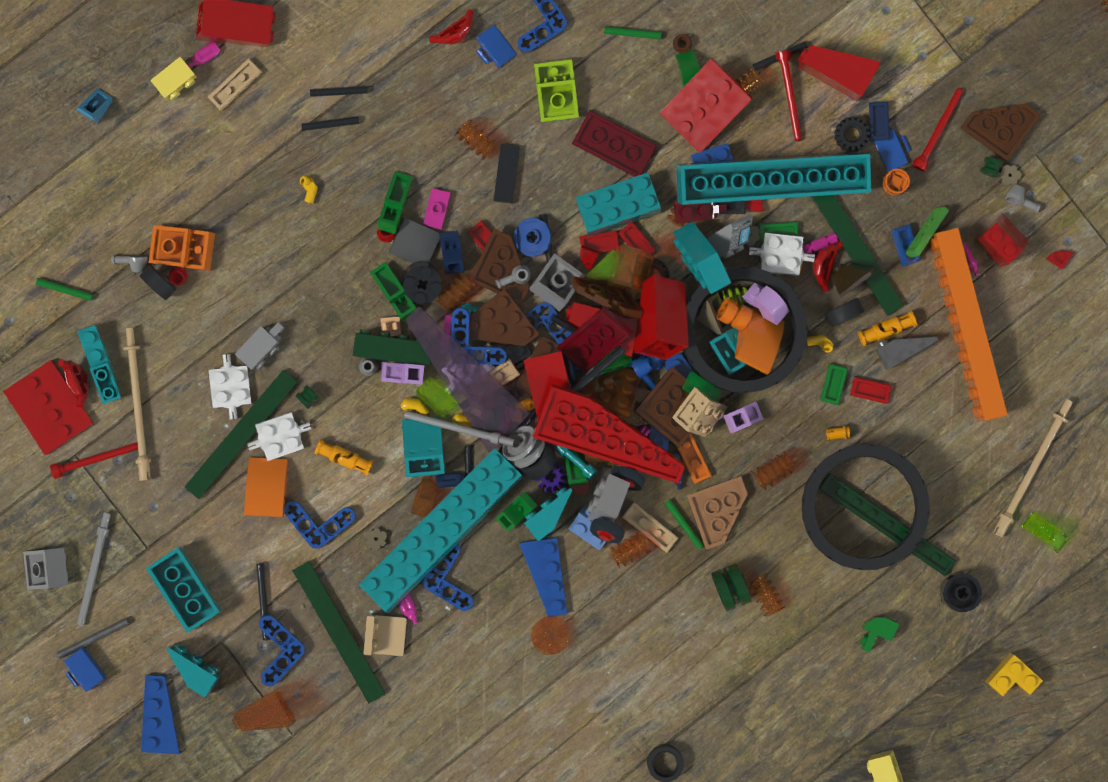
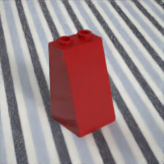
[195,0,276,47]
[797,45,881,101]
[634,274,689,360]
[566,302,638,357]
[523,351,570,419]

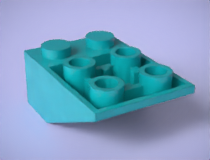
[708,328,747,376]
[402,416,446,478]
[524,487,572,541]
[166,643,222,698]

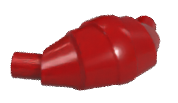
[429,9,474,45]
[813,241,843,292]
[58,359,90,407]

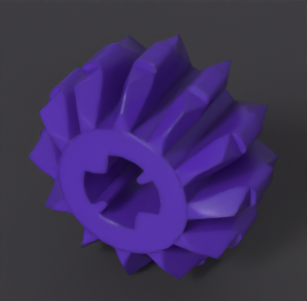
[535,461,567,493]

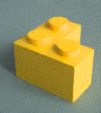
[985,653,1043,696]

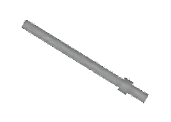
[404,410,515,446]
[77,512,111,626]

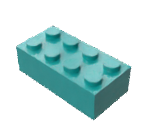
[575,173,661,237]
[673,221,731,294]
[146,546,223,633]

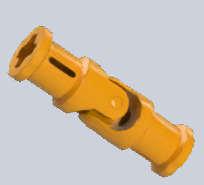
[857,311,917,347]
[314,439,374,476]

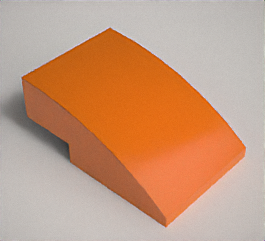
[148,225,215,271]
[735,305,785,375]
[244,457,288,517]

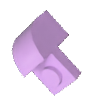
[742,283,789,325]
[381,362,424,385]
[723,402,764,434]

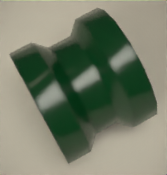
[980,157,1003,178]
[295,385,320,409]

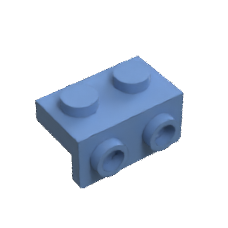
[568,505,606,551]

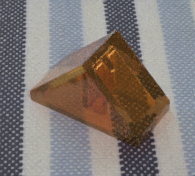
[410,476,439,518]

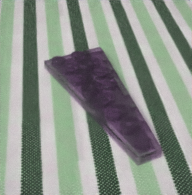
[405,306,530,453]

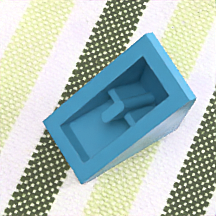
[77,88,113,123]

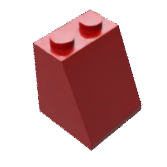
[975,213,1029,267]

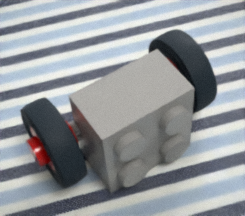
[587,466,645,543]

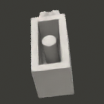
[235,322,285,370]

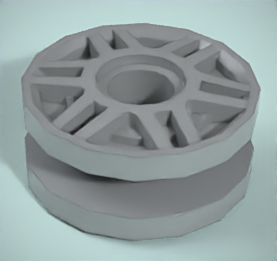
[502,425,545,468]

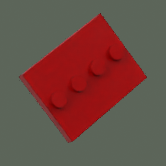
[659,58,753,152]
[3,360,94,455]

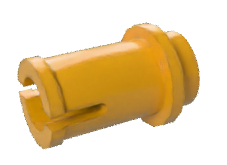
[826,425,850,441]

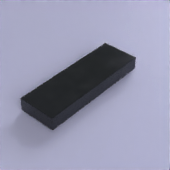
[494,144,520,204]

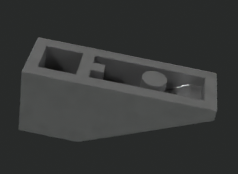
[875,337,938,370]

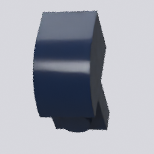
[439,230,465,274]

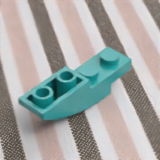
[77,324,121,404]

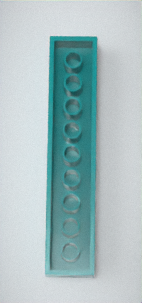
[676,152,871,205]
[359,448,524,613]

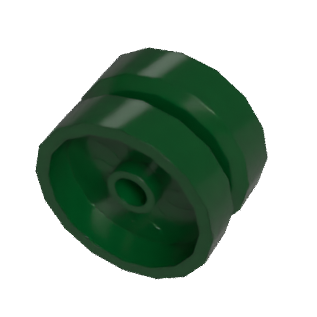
[711,563,752,612]

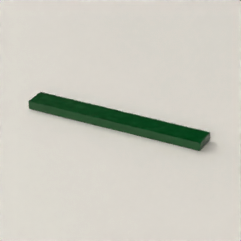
[811,195,904,316]
[184,370,298,499]
[819,473,956,576]
[292,561,386,704]

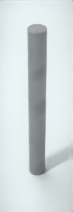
[57,618,129,659]

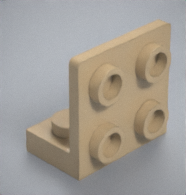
[672,387,727,437]
[363,614,407,656]

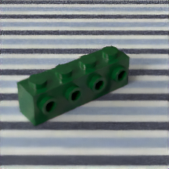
[352,329,432,366]

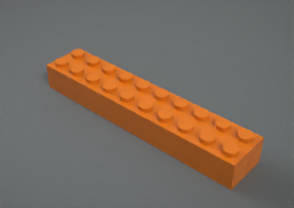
[928,228,1008,421]

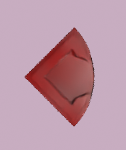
[746,200,764,212]
[580,245,599,270]
[1046,251,1073,270]

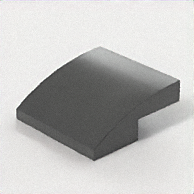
[389,218,440,263]

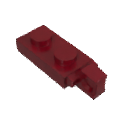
[673,202,727,223]

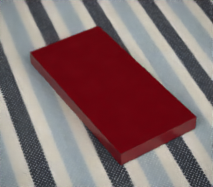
[572,110,657,177]
[557,306,633,373]

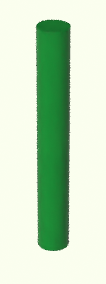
[604,26,662,40]
[36,278,93,301]
[664,499,704,550]

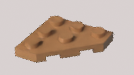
[686,476,747,550]

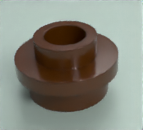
[673,34,692,53]

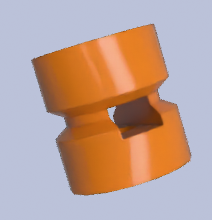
[881,169,910,196]
[717,297,753,331]

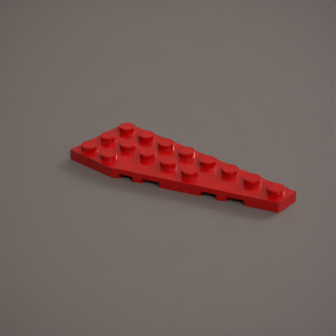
[533,384,685,483]

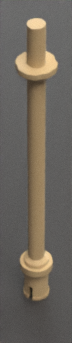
[123,328,151,481]
[992,399,1073,538]

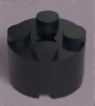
[402,261,442,304]
[940,573,982,612]

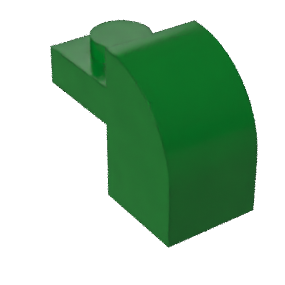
[495,491,538,532]
[859,616,899,653]

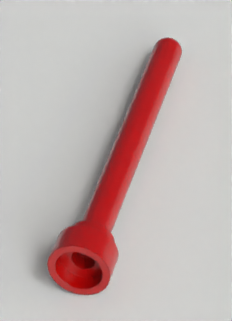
[775,50,802,142]
[912,88,963,172]
[50,442,138,479]

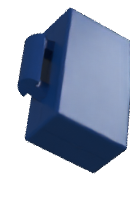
[476,25,517,68]
[874,129,911,172]
[64,647,107,692]

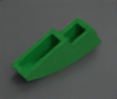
[377,171,413,234]
[370,262,420,324]

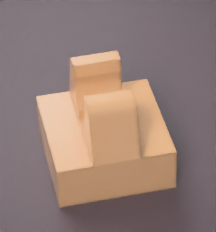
[380,317,401,337]

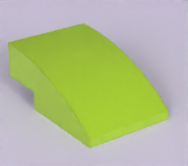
[534,58,579,122]

